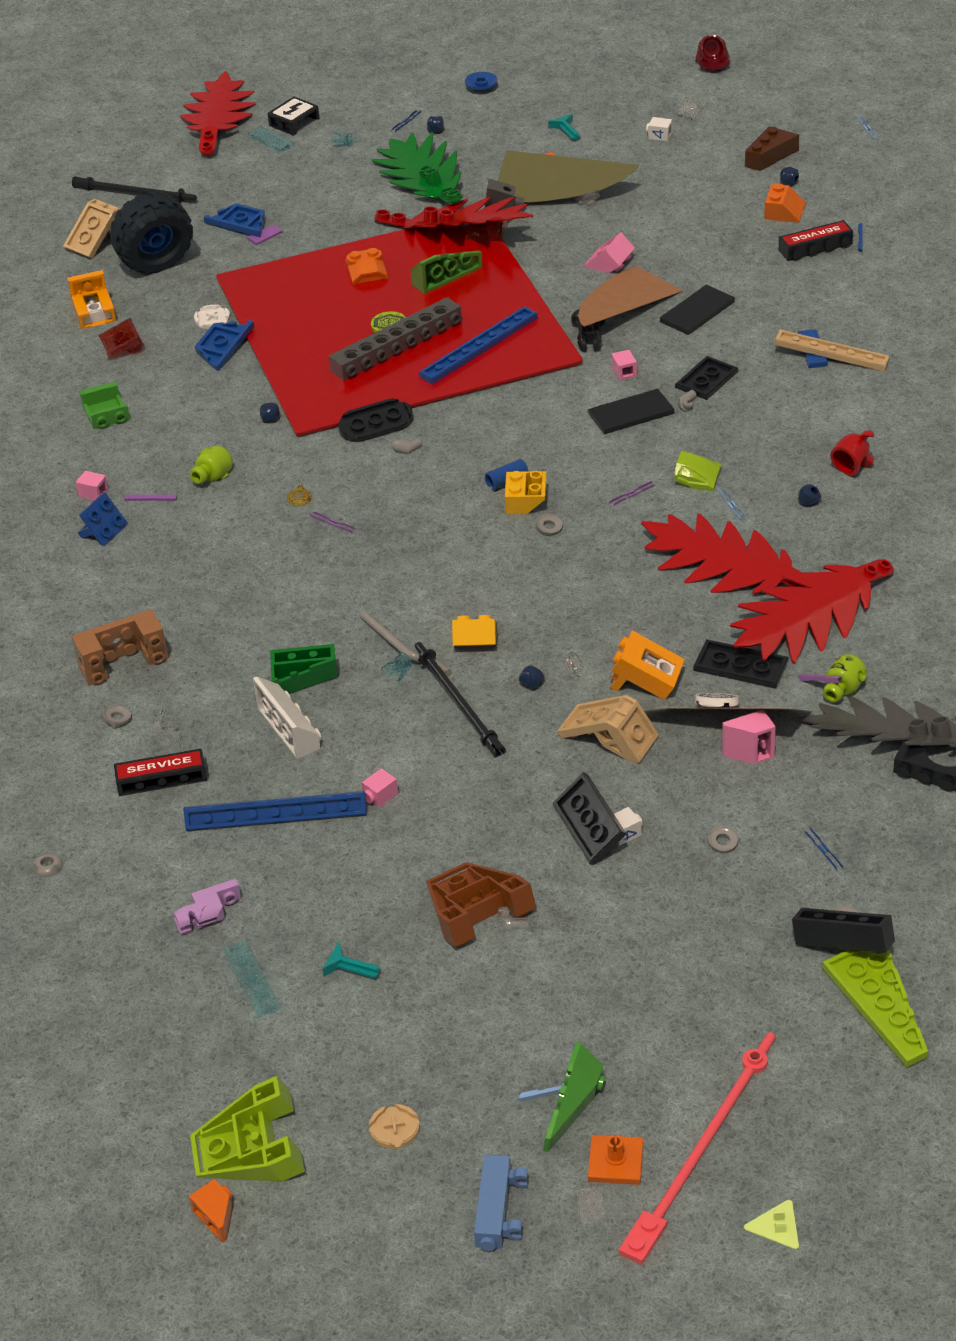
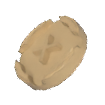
[369,1104,420,1149]

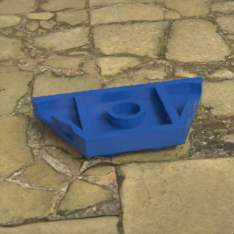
[204,203,265,237]
[195,320,254,371]

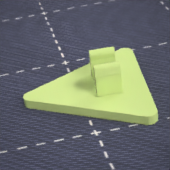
[744,1200,799,1249]

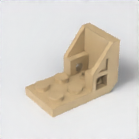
[63,199,121,259]
[557,695,659,763]

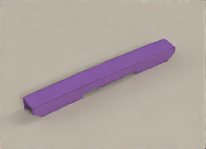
[609,481,655,506]
[124,495,177,501]
[309,512,356,533]
[798,673,842,683]

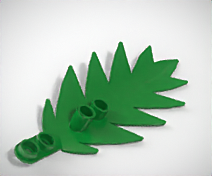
[372,132,463,205]

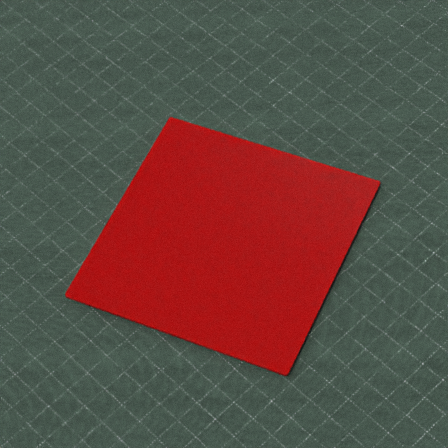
[216,221,583,436]

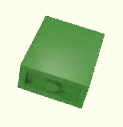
[79,381,130,429]

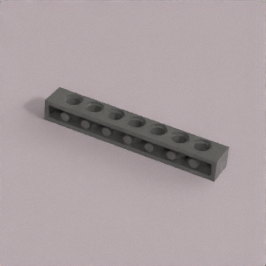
[329,297,462,381]

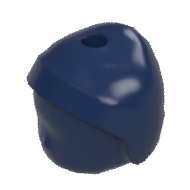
[427,116,444,133]
[780,167,799,186]
[260,403,280,423]
[798,484,821,507]
[519,665,545,690]

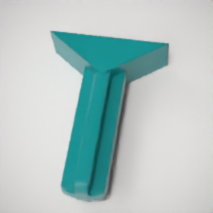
[548,114,580,141]
[322,941,381,979]

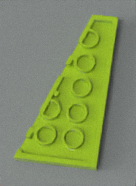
[822,950,928,1067]

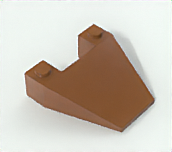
[426,862,537,947]

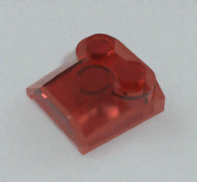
[467,210,507,241]
[98,318,144,357]

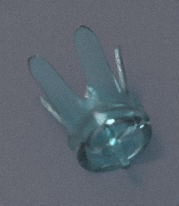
[331,130,356,147]
[381,653,411,682]

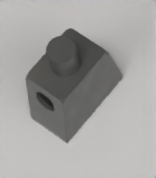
[484,179,525,211]

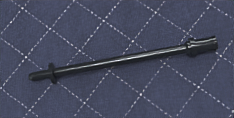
[72,176,197,204]
[415,642,506,757]

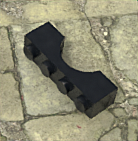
[893,741,956,791]

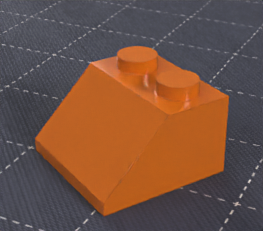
[764,183,806,223]

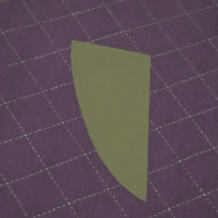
[497,150,639,203]

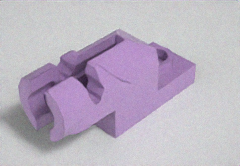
[173,879,241,935]

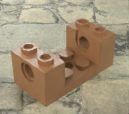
[72,609,169,686]

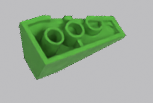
[410,251,482,294]
[543,1042,606,1152]

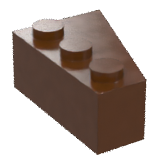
[745,127,799,171]

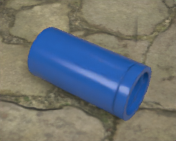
[485,459,528,491]

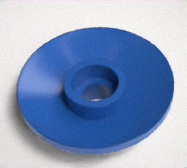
[465,72,497,90]

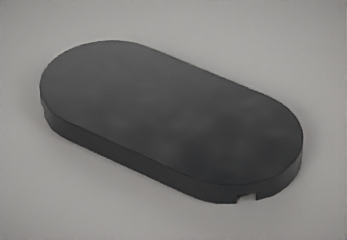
[338,399,413,442]

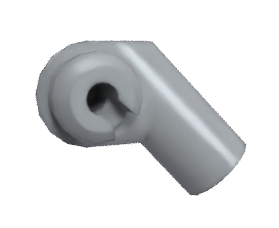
[678,390,697,411]
[392,438,422,454]

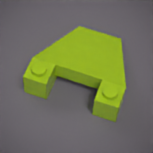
[190,1076,305,1182]

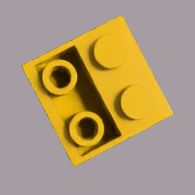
[505,471,547,514]
[452,615,497,647]

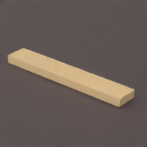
[774,329,890,371]

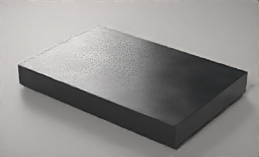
[675,356,738,400]

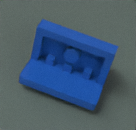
[77,492,128,546]

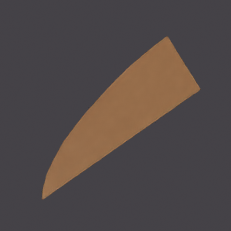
[578,266,683,326]

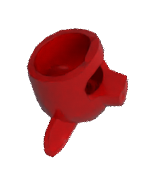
[830,430,874,477]

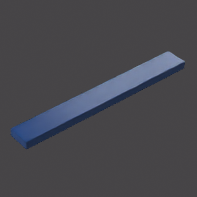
[419,306,538,385]
[183,791,367,831]

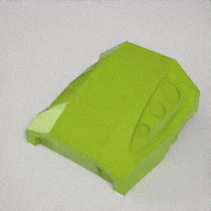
[674,451,722,491]

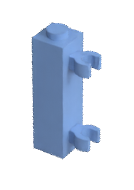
[474,1155,528,1251]

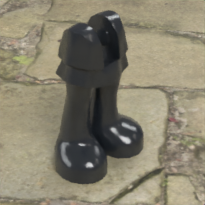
[571,309,606,352]

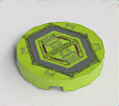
[371,311,406,333]

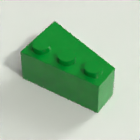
[270,644,338,694]

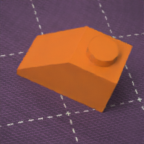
[189,1179,232,1242]

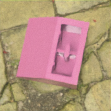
[722,710,775,764]

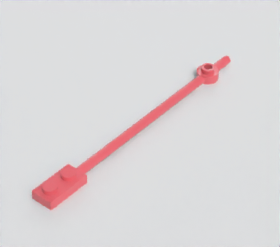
[619,1032,776,1265]

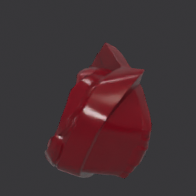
[695,35,730,70]

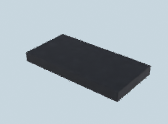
[660,284,735,335]
[588,389,674,435]
[693,639,789,689]
[553,772,627,865]

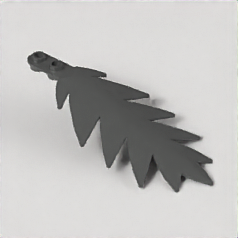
[797,695,956,747]

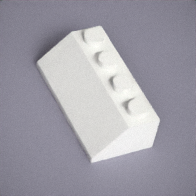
[253,676,322,759]

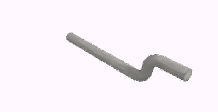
[360,611,451,677]

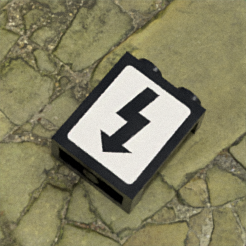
[267,96,320,136]

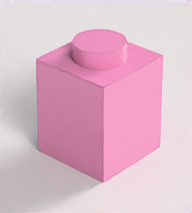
[611,350,637,380]
[76,471,108,500]
[362,768,398,807]

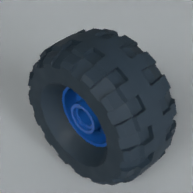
[110,192,193,274]

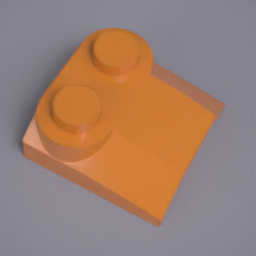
[346,248,388,285]

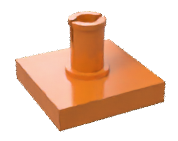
[588,1135,643,1185]

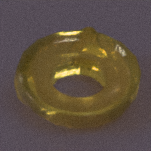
[286,484,312,506]

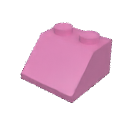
[583,232,635,273]

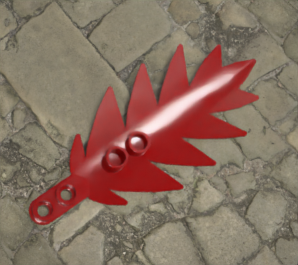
[180,71,256,157]
[374,197,533,228]
[641,513,804,594]
[730,559,894,664]

